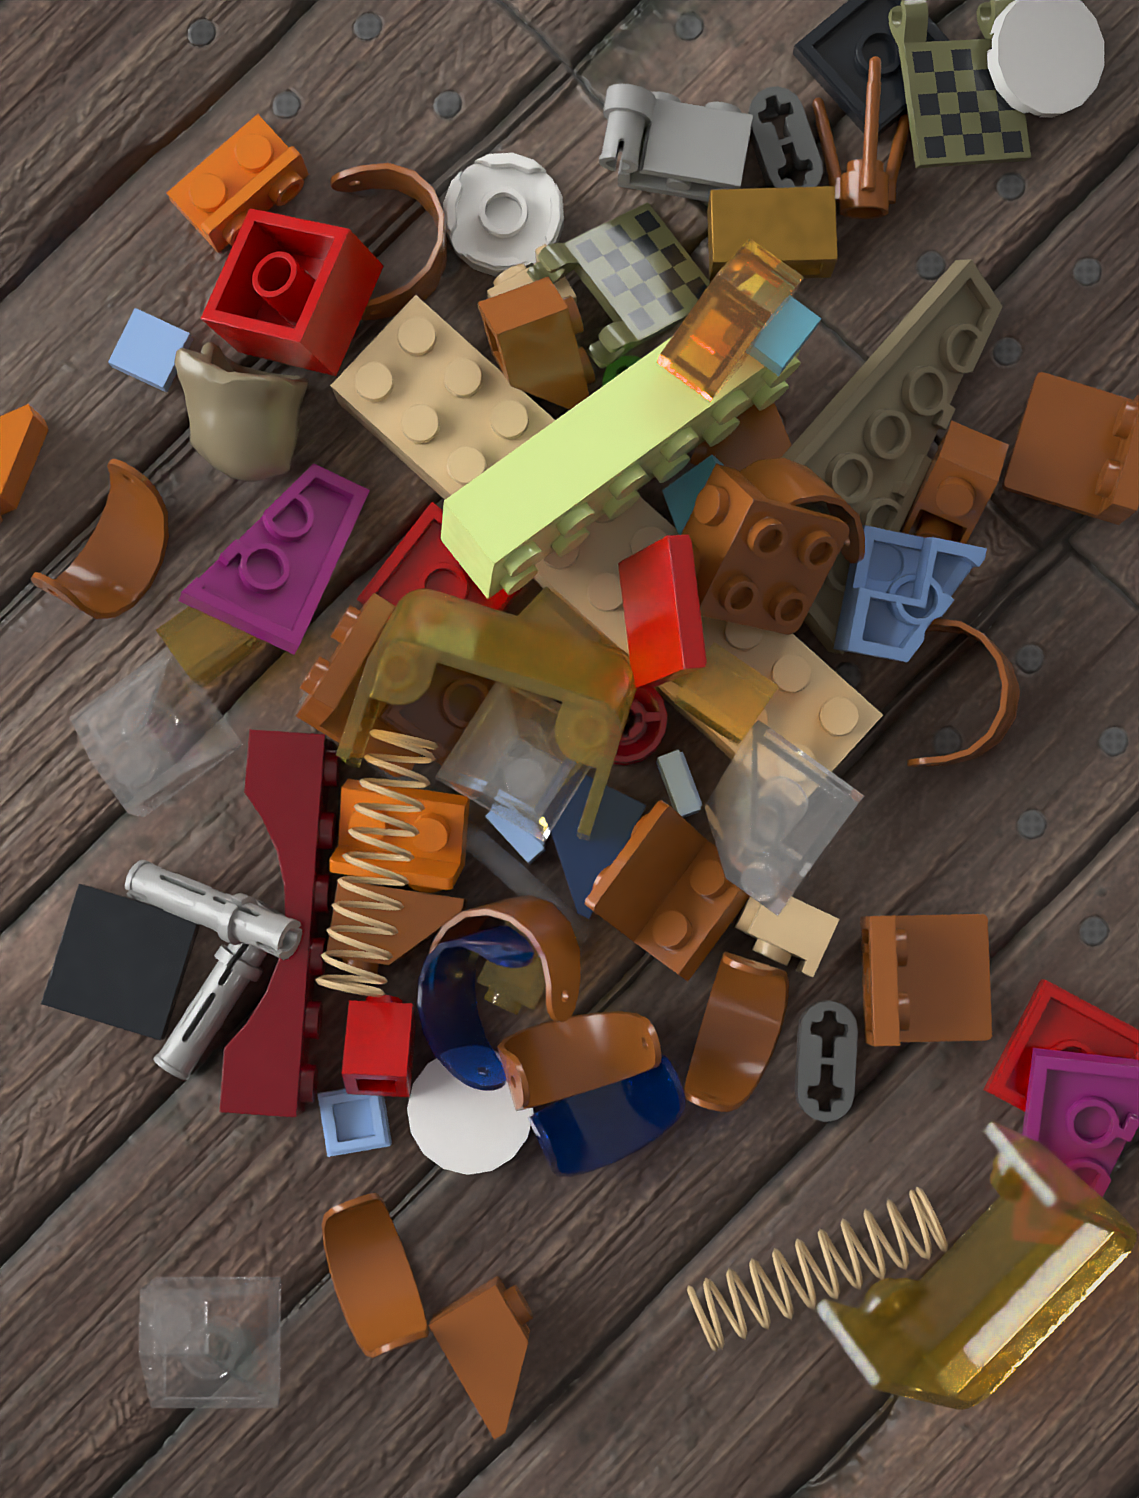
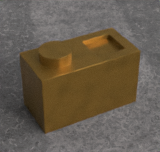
[707,186,838,289]

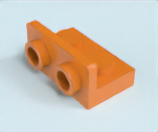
[167,114,309,253]
[329,779,470,893]

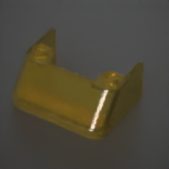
[336,589,637,841]
[815,1121,1137,1410]

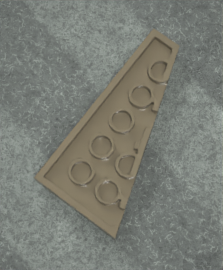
[781,259,1003,655]

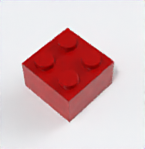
[200,208,384,376]

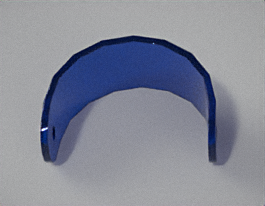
[417,926,534,1091]
[527,1055,686,1177]

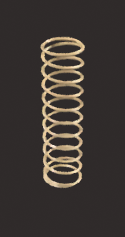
[315,729,438,997]
[687,1187,948,1352]

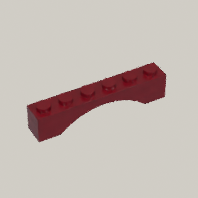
[219,729,341,1117]

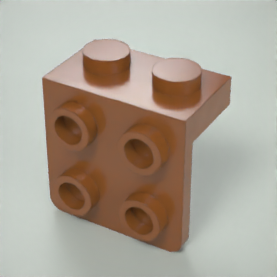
[681,463,849,635]
[296,593,422,778]

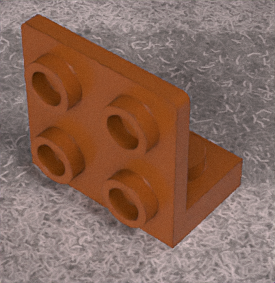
[1002,372,1139,525]
[585,800,762,982]
[860,914,992,1046]

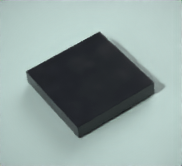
[793,0,950,136]
[41,884,200,1040]

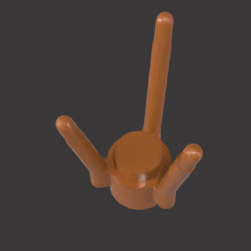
[812,56,910,219]

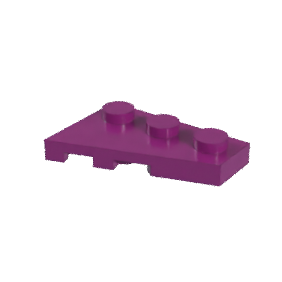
[178,463,370,655]
[1010,1048,1139,1247]

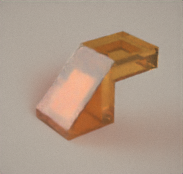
[656,238,804,402]

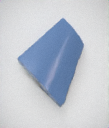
[833,525,987,662]

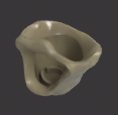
[174,342,308,482]

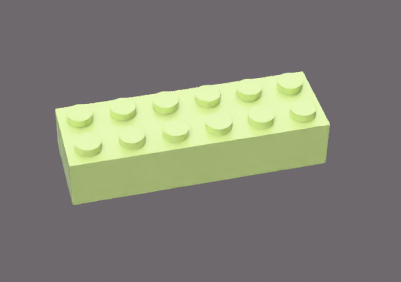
[441,274,802,599]

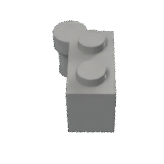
[599,84,753,202]

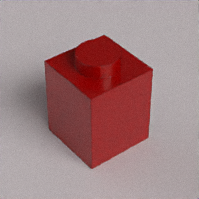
[342,995,416,1097]

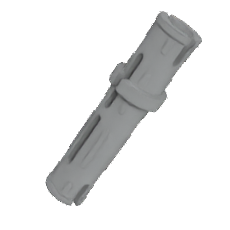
[125,860,302,960]
[153,899,285,1080]

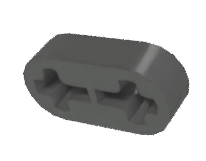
[748,86,823,188]
[795,1000,858,1122]

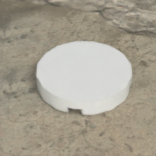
[987,0,1104,118]
[443,153,564,277]
[407,1046,534,1175]

